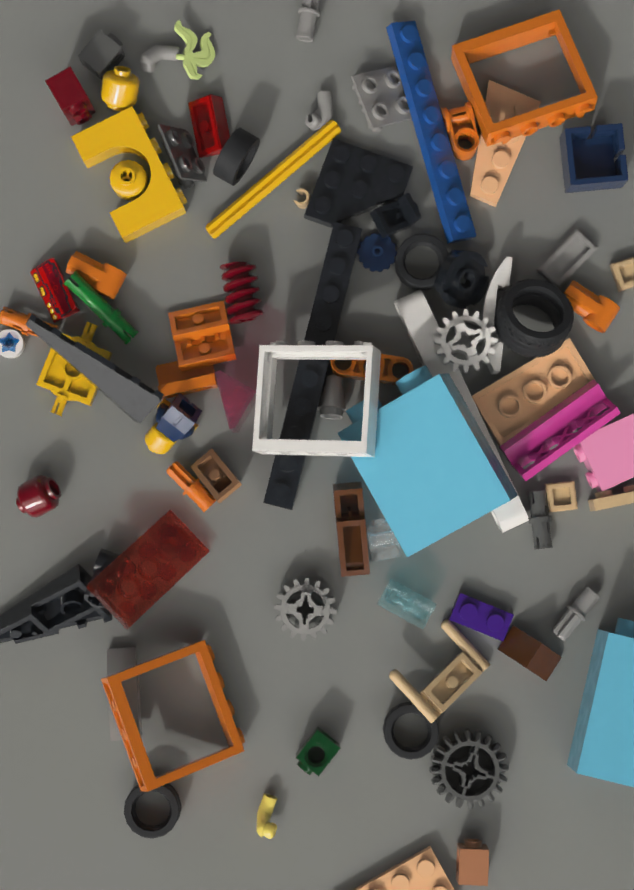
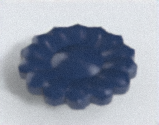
[357,233,397,272]

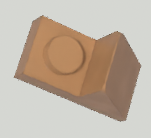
[190,448,242,504]

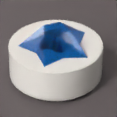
[0,329,25,359]

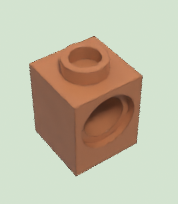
[456,839,489,886]

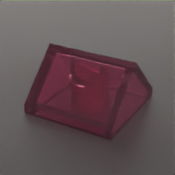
[215,371,256,433]

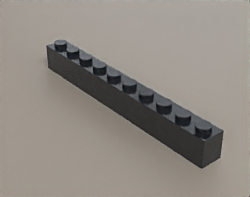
[263,222,362,510]

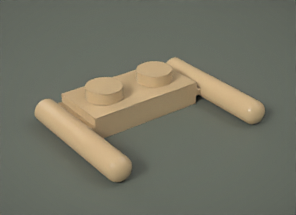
[389,619,491,723]

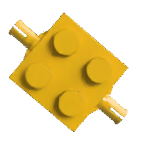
[36,321,112,416]

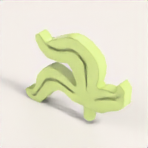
[174,20,215,80]

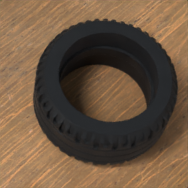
[494,279,574,358]

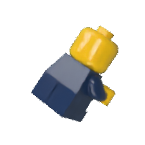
[145,393,202,454]

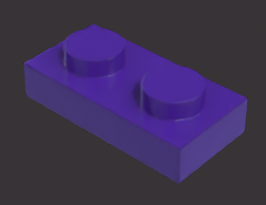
[449,593,514,642]

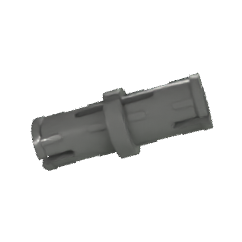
[528,490,553,549]

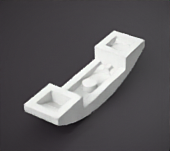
[480,257,513,375]

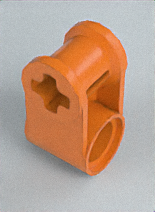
[441,101,479,161]

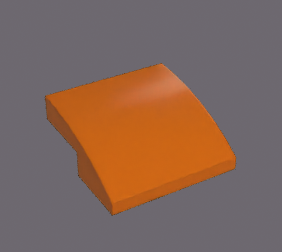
[168,300,237,372]

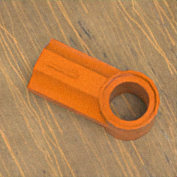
[65,251,127,300]
[564,280,620,333]

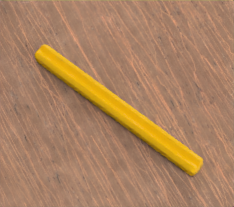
[205,119,341,239]

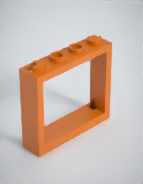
[451,9,598,147]
[101,640,245,792]

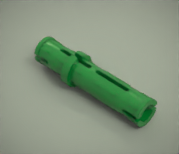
[63,271,139,344]

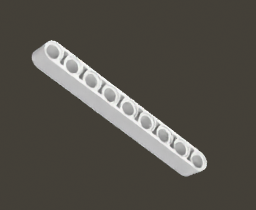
[394,289,529,533]

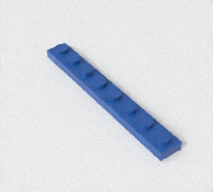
[386,21,477,244]

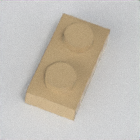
[588,485,634,511]

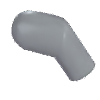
[139,45,179,72]
[305,91,333,131]

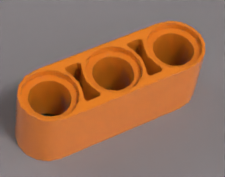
[330,354,414,385]

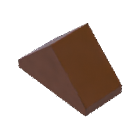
[497,625,562,681]

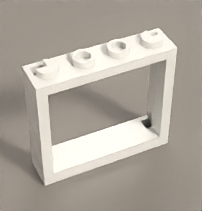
[252,341,381,457]

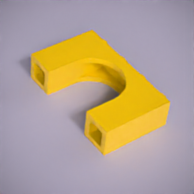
[71,106,188,243]

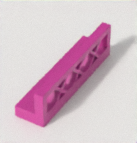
[500,379,621,481]

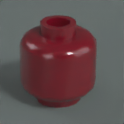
[16,475,61,518]

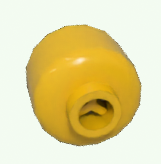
[101,66,140,111]
[109,160,149,201]

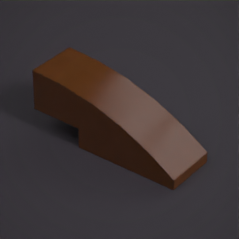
[333,481,370,577]

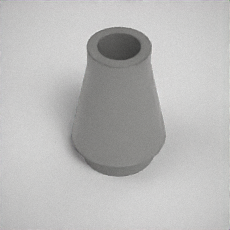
[318,375,346,420]

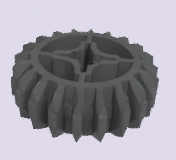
[429,728,509,809]

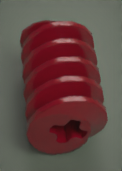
[220,261,264,324]

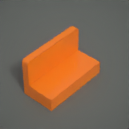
[155,361,218,400]

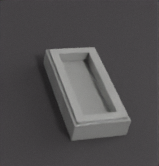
[537,229,597,288]

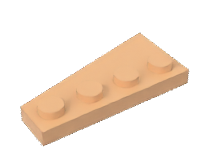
[469,80,541,207]

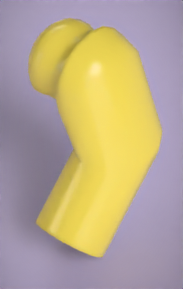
[256,794,277,839]

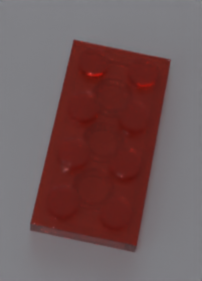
[86,510,210,630]

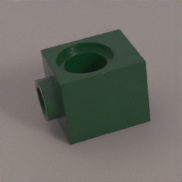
[296,726,341,776]

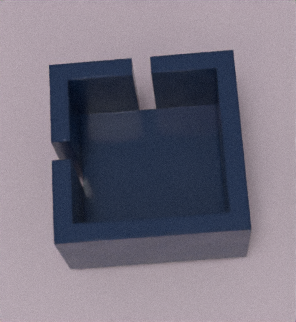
[559,123,628,193]

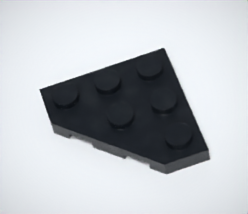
[304,138,413,228]

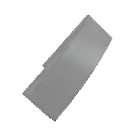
[107,646,143,741]

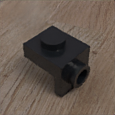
[370,193,421,239]

